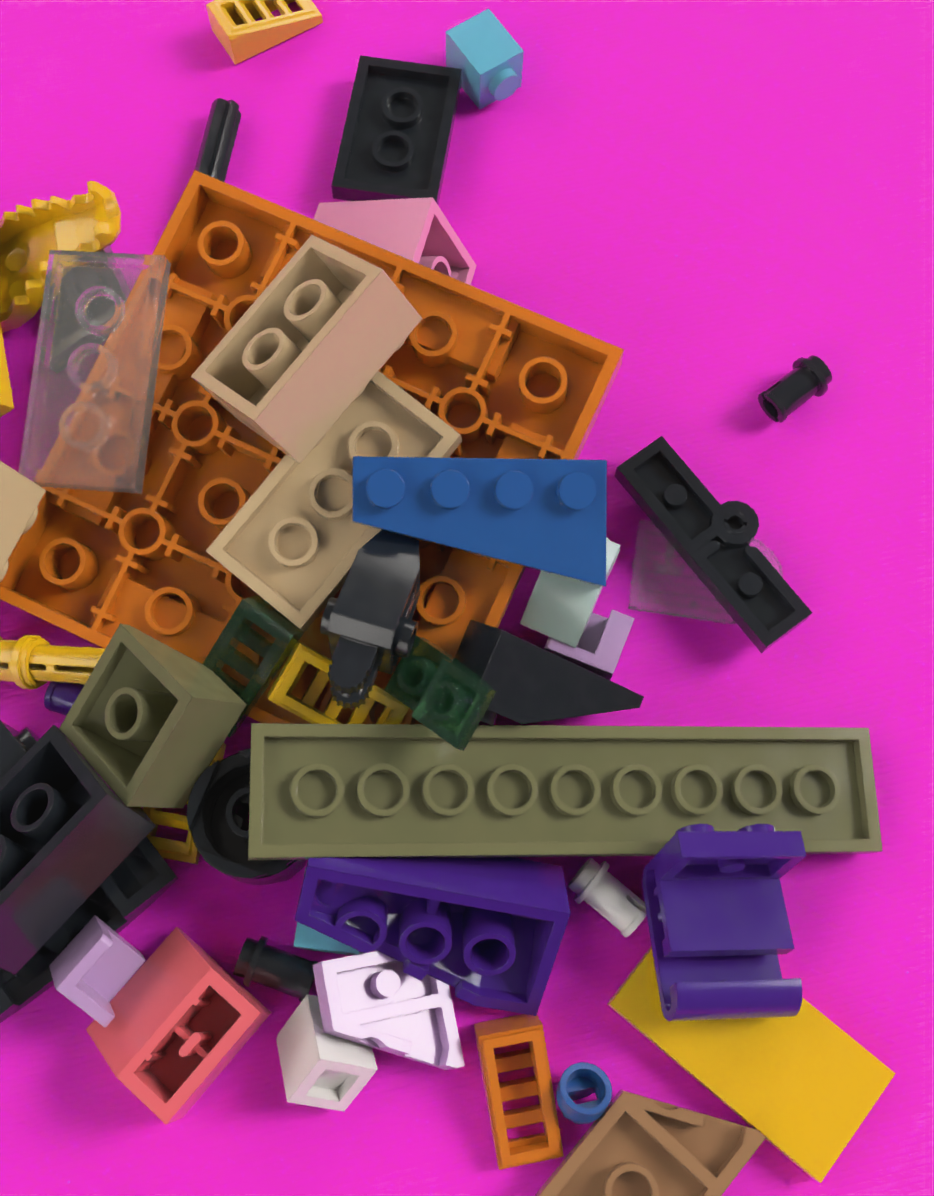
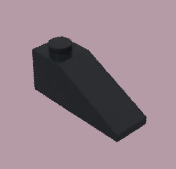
[441,620,644,726]

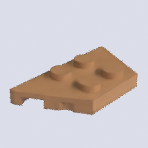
[535,1089,766,1196]

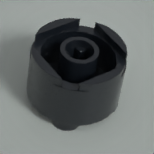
[187,748,308,885]

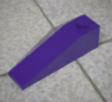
[295,857,571,1016]

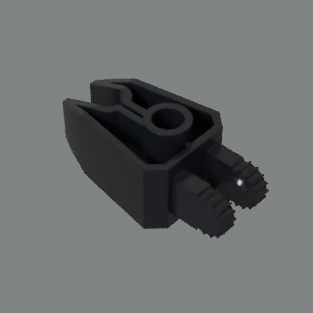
[320,530,420,710]

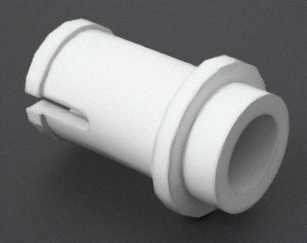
[568,858,647,938]

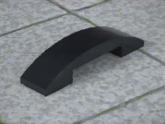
[0,837,178,1023]

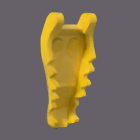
[0,181,121,333]

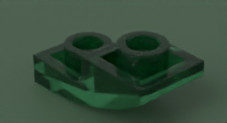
[384,635,497,751]

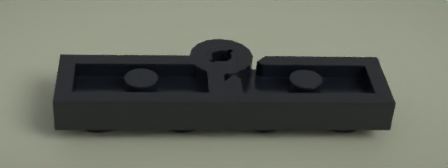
[615,436,812,653]

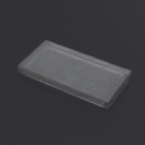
[19,250,171,494]

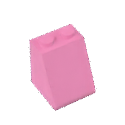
[314,197,477,285]

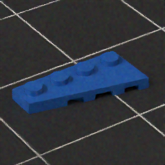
[352,456,607,586]

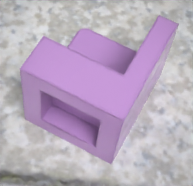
[544,609,635,680]
[49,915,146,1028]

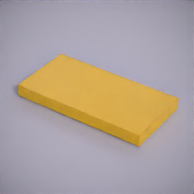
[607,945,896,1183]

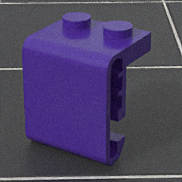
[642,824,806,1021]

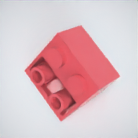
[86,927,272,1125]

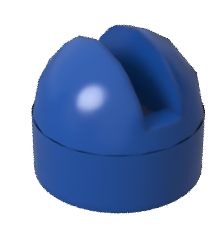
[556,1062,612,1124]

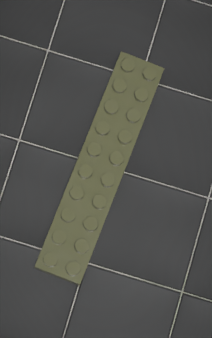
[248,723,883,860]

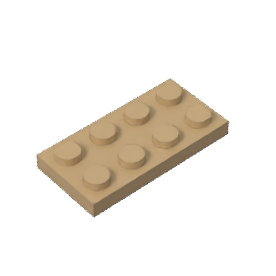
[206,371,462,632]

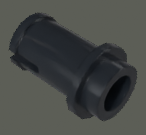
[758,355,832,423]
[233,936,319,1001]

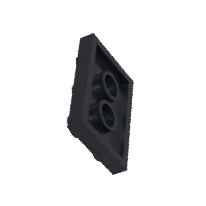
[331,55,462,205]

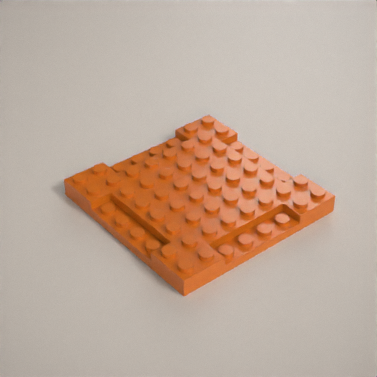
[0,170,624,725]

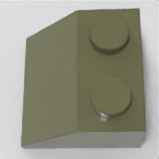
[59,623,247,809]

